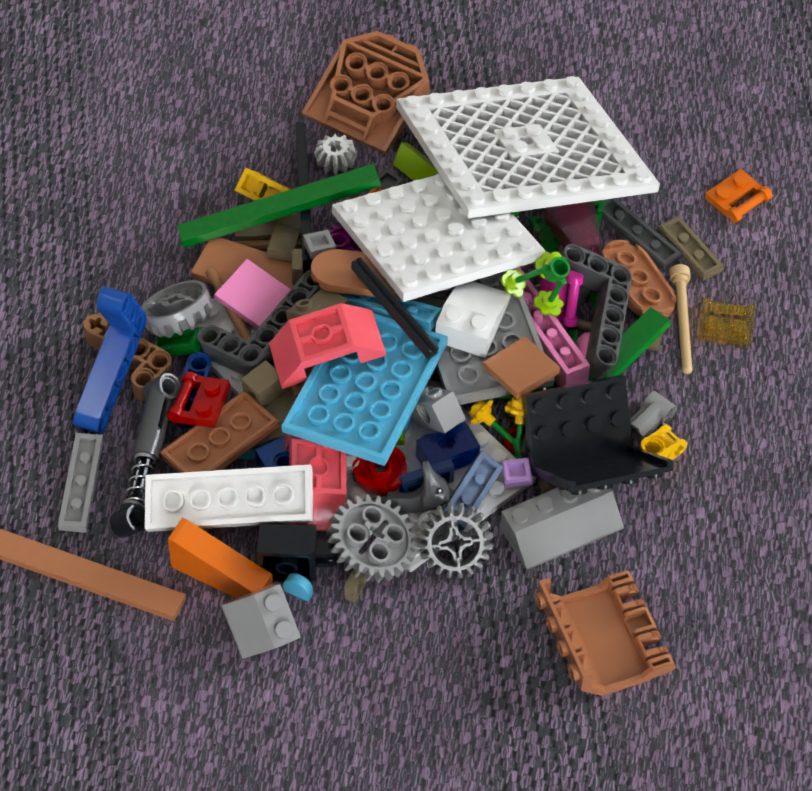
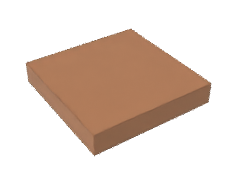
[483,336,560,400]

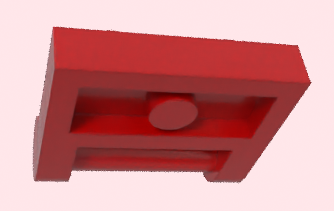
[167,371,231,428]

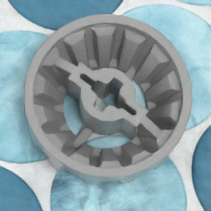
[141,280,213,338]

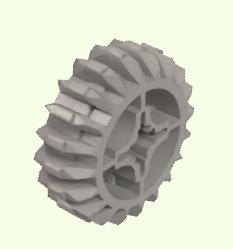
[417,502,493,578]

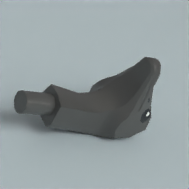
[371,461,450,513]

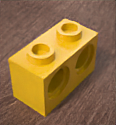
[235,167,291,201]

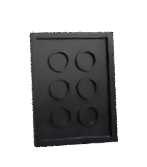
[521,375,673,495]

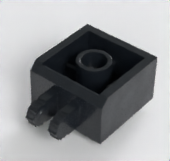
[257,523,339,582]

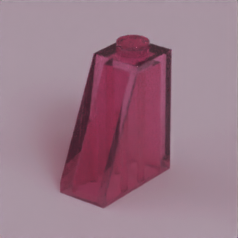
[544,201,601,255]

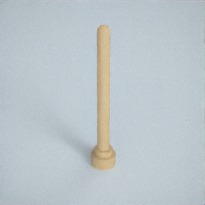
[669,264,693,374]

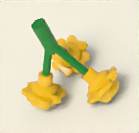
[468,397,526,459]

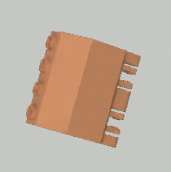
[535,571,676,696]

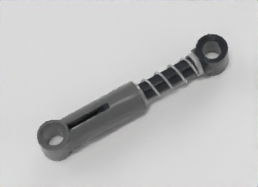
[110,373,181,538]

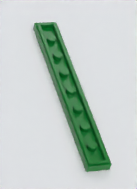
[177,163,381,248]

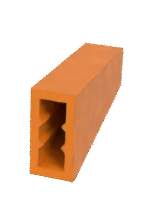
[168,518,273,598]

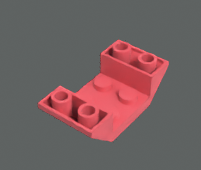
[269,303,386,389]
[285,433,347,531]

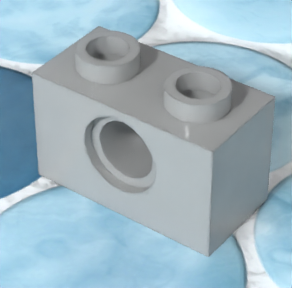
[412,385,466,433]

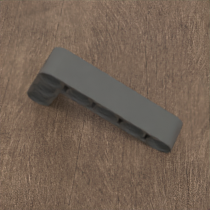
[560,244,632,379]
[197,270,321,376]

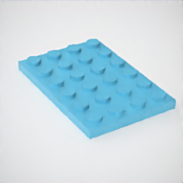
[282,313,448,466]

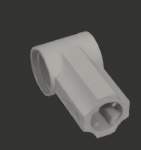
[630,391,677,442]

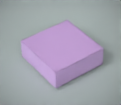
[501,458,532,488]

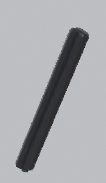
[351,257,439,359]

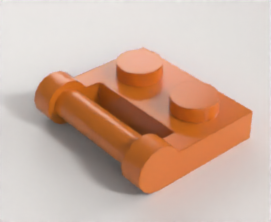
[704,169,773,223]

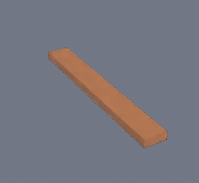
[0,529,186,621]

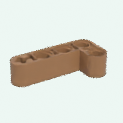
[84,314,173,401]

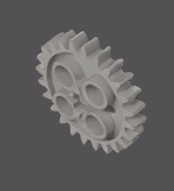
[327,494,418,583]

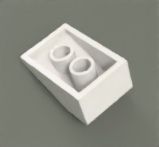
[435,281,511,358]

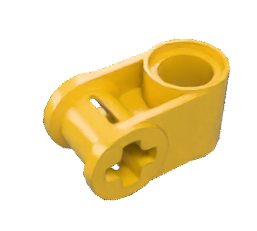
[640,424,687,460]

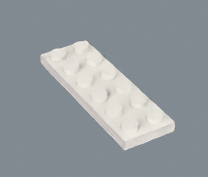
[145,465,313,532]

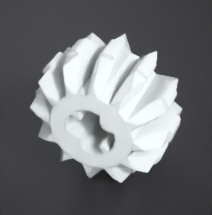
[314,133,357,175]

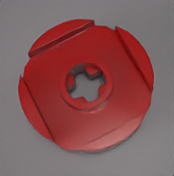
[353,447,407,497]

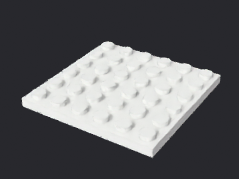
[332,174,545,302]

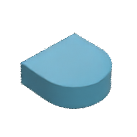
[283,573,313,602]

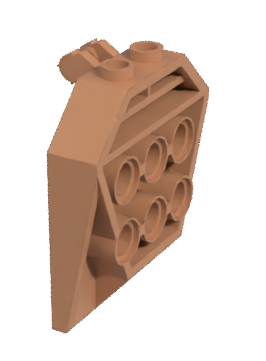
[301,31,430,155]

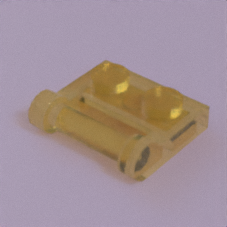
[698,298,755,347]

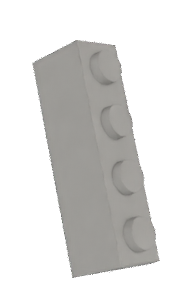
[500,487,624,570]

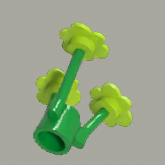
[501,251,570,317]

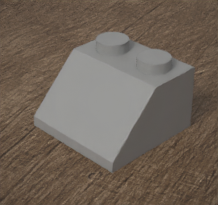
[221,584,301,659]

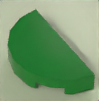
[528,216,561,252]

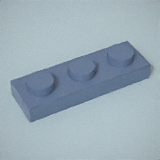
[443,451,503,530]

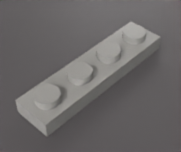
[58,433,104,533]

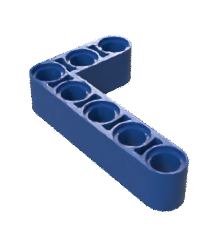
[73,287,147,434]

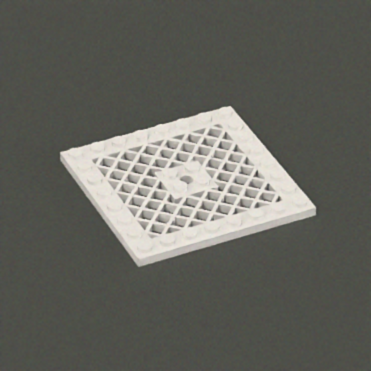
[396,76,660,218]

